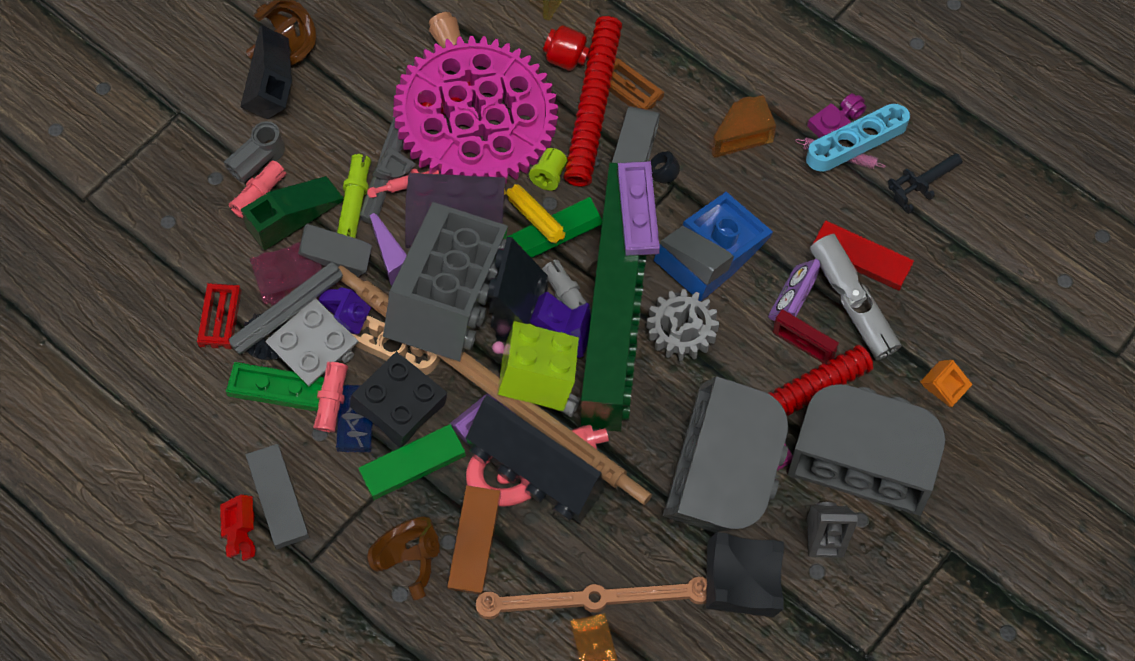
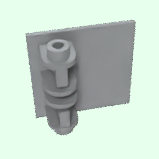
[265,299,359,386]

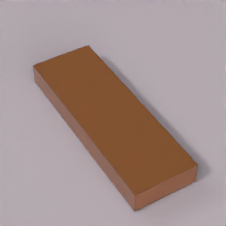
[447,485,501,595]

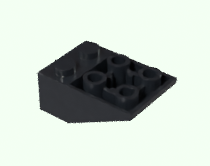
[488,237,548,343]

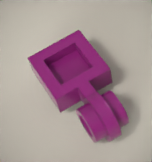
[807,93,867,138]

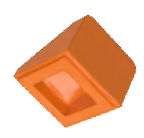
[920,360,973,407]

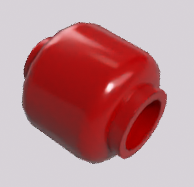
[543,25,590,71]

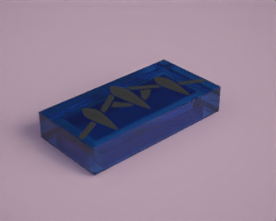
[336,385,373,452]

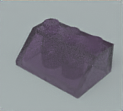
[405,173,507,248]

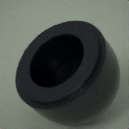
[650,151,680,184]

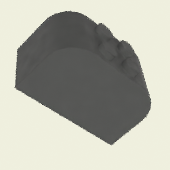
[663,376,788,532]
[788,385,945,516]

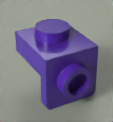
[318,288,371,334]

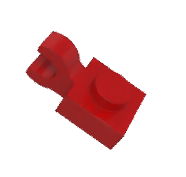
[220,494,256,561]

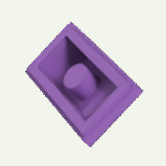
[370,213,407,286]

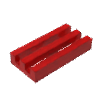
[197,283,242,349]

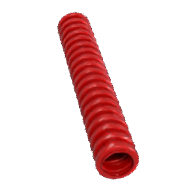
[564,16,622,187]
[768,345,873,416]

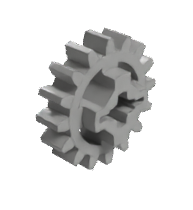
[646,289,719,361]

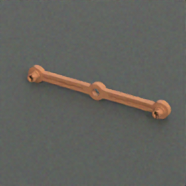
[476,577,707,620]

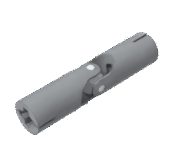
[810,234,902,360]

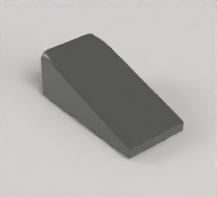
[298,224,372,277]
[660,226,734,285]

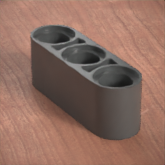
[612,106,660,163]

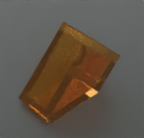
[712,95,776,158]

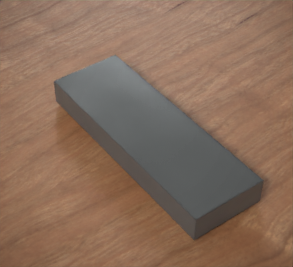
[245,444,309,550]

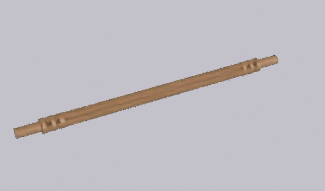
[338,265,652,505]

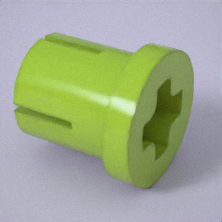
[529,148,567,191]

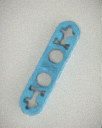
[806,104,910,171]

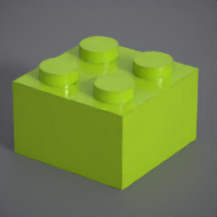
[497,321,579,411]

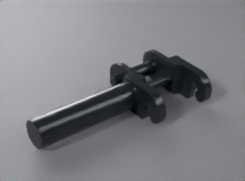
[888,153,962,213]

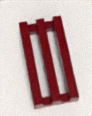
[773,309,839,365]

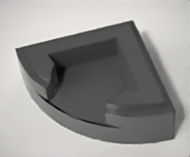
[372,147,416,180]

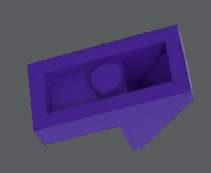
[530,292,591,358]

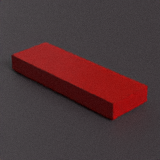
[812,220,914,291]

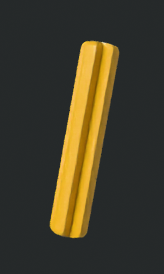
[506,184,565,243]

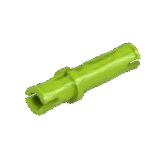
[337,154,371,238]

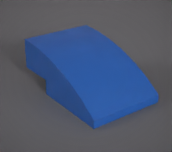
[654,192,773,302]

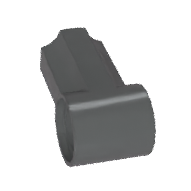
[224,121,285,183]

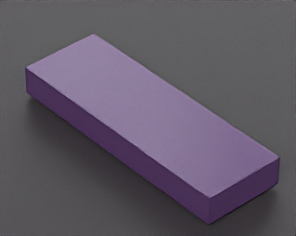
[618,161,660,256]

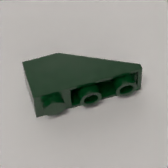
[241,176,344,251]

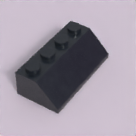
[466,395,604,524]

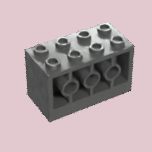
[383,202,508,362]

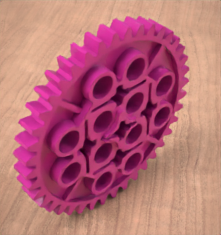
[393,36,558,188]

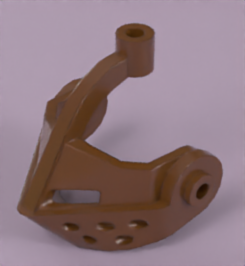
[246,0,316,65]
[367,516,440,600]

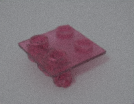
[250,242,322,306]

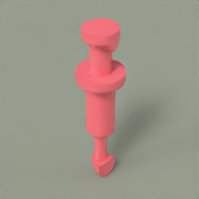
[367,169,440,198]

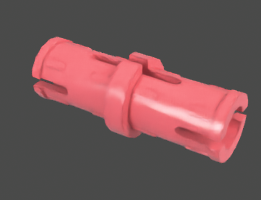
[229,160,286,218]
[313,362,348,433]

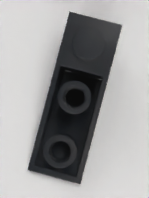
[240,25,292,119]

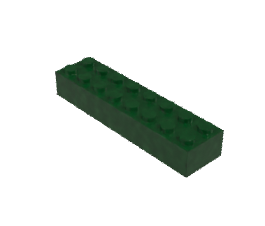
[581,162,654,432]

